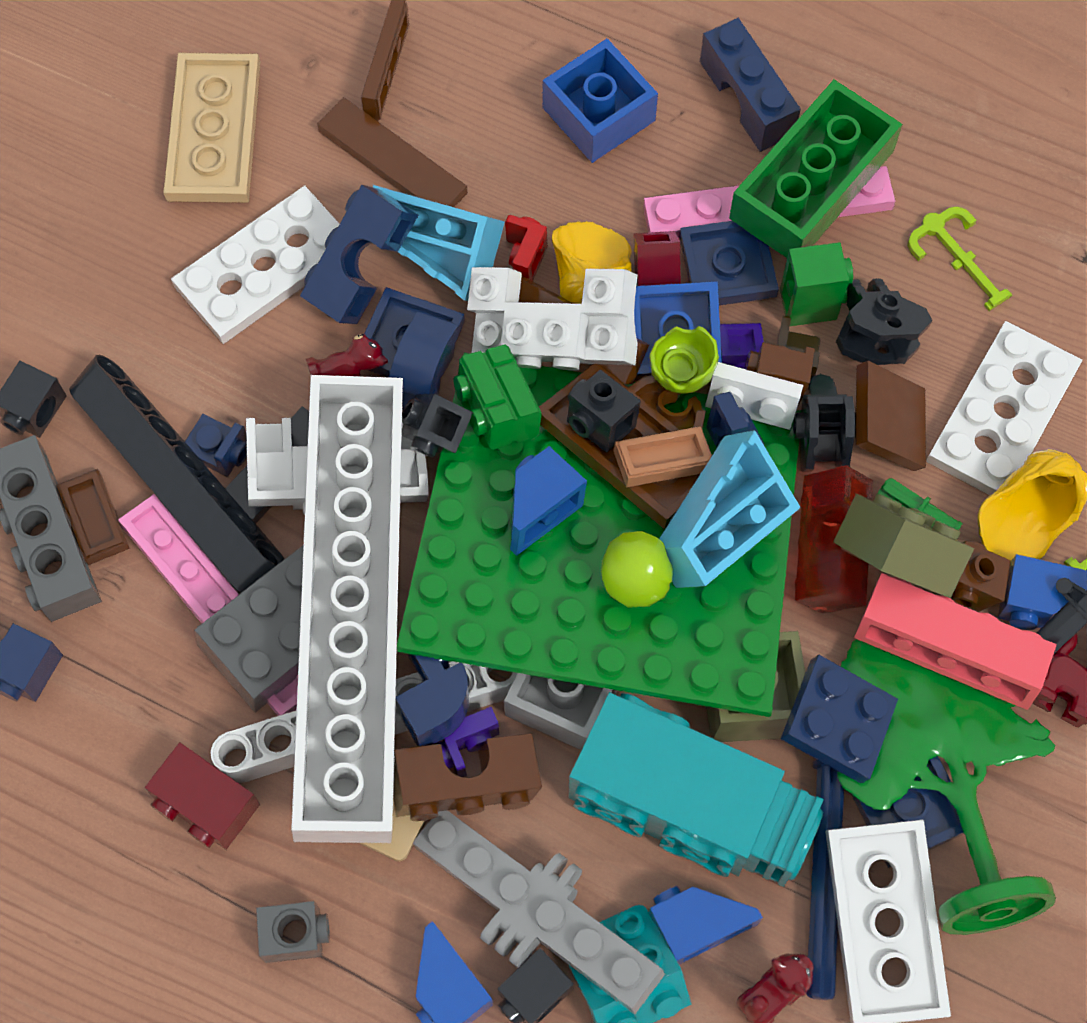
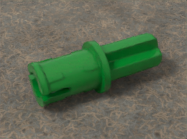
[878,478,963,530]

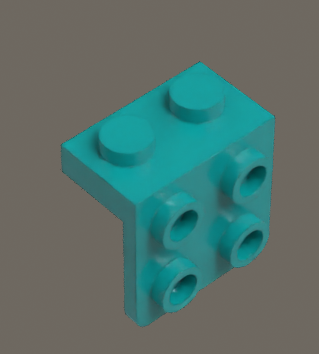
[567,905,692,1023]

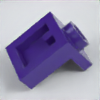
[720,323,764,369]
[435,707,499,777]

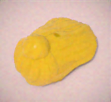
[551,221,632,304]
[977,449,1087,561]

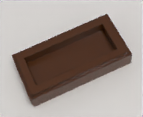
[57,469,130,565]

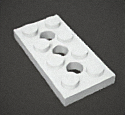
[171,185,339,344]
[926,321,1082,495]
[826,820,951,1023]

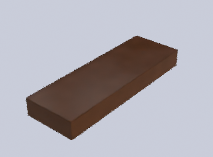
[361,0,410,122]

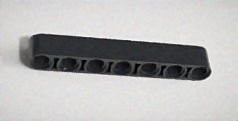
[69,354,285,593]

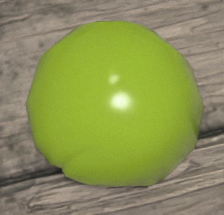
[649,326,719,393]
[601,531,673,607]

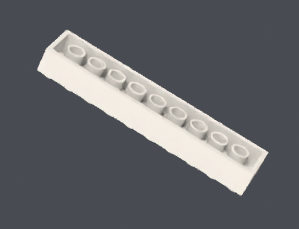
[292,375,403,843]

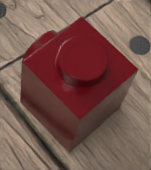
[633,231,681,286]

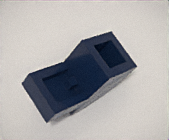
[389,311,458,410]
[395,654,469,747]

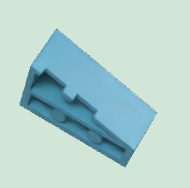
[373,185,505,301]

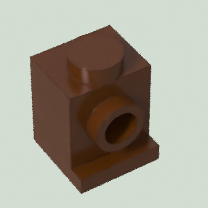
[744,342,815,408]

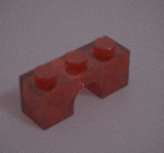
[795,465,873,614]

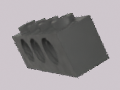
[0,435,102,622]

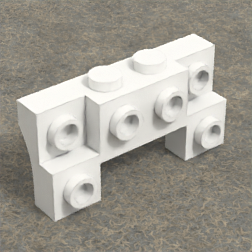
[467,267,638,370]
[246,418,429,514]

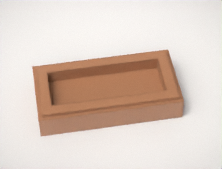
[613,426,712,487]

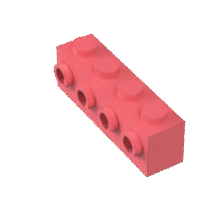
[854,573,1057,710]

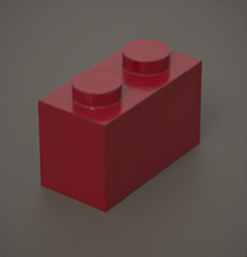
[144,742,260,850]

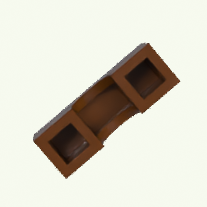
[393,733,542,821]

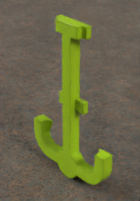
[908,207,1012,311]

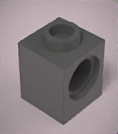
[256,901,330,963]

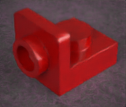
[505,215,548,281]

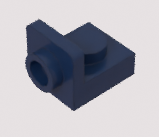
[706,391,764,448]
[185,414,247,477]

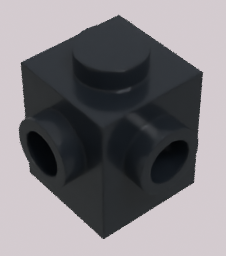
[567,370,641,453]
[401,394,473,457]

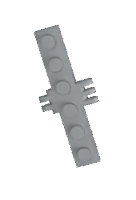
[413,810,665,1014]

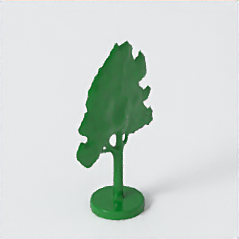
[837,639,1056,935]

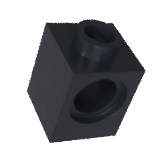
[0,361,67,438]
[497,948,574,1023]

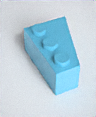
[660,430,801,588]

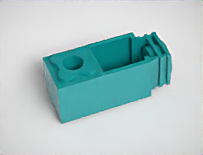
[568,692,824,887]

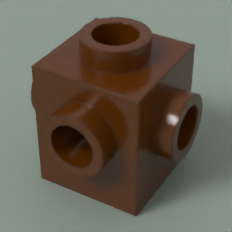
[933,541,1011,612]

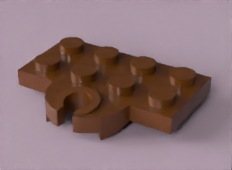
[539,364,706,529]

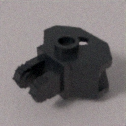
[836,278,933,365]
[793,373,856,472]

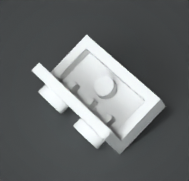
[705,362,803,430]

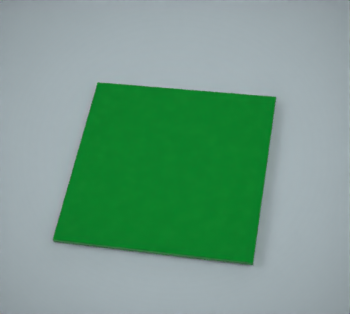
[396,352,801,717]

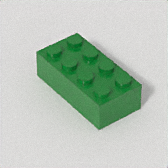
[729,79,903,258]

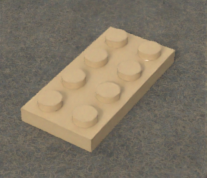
[164,53,260,203]

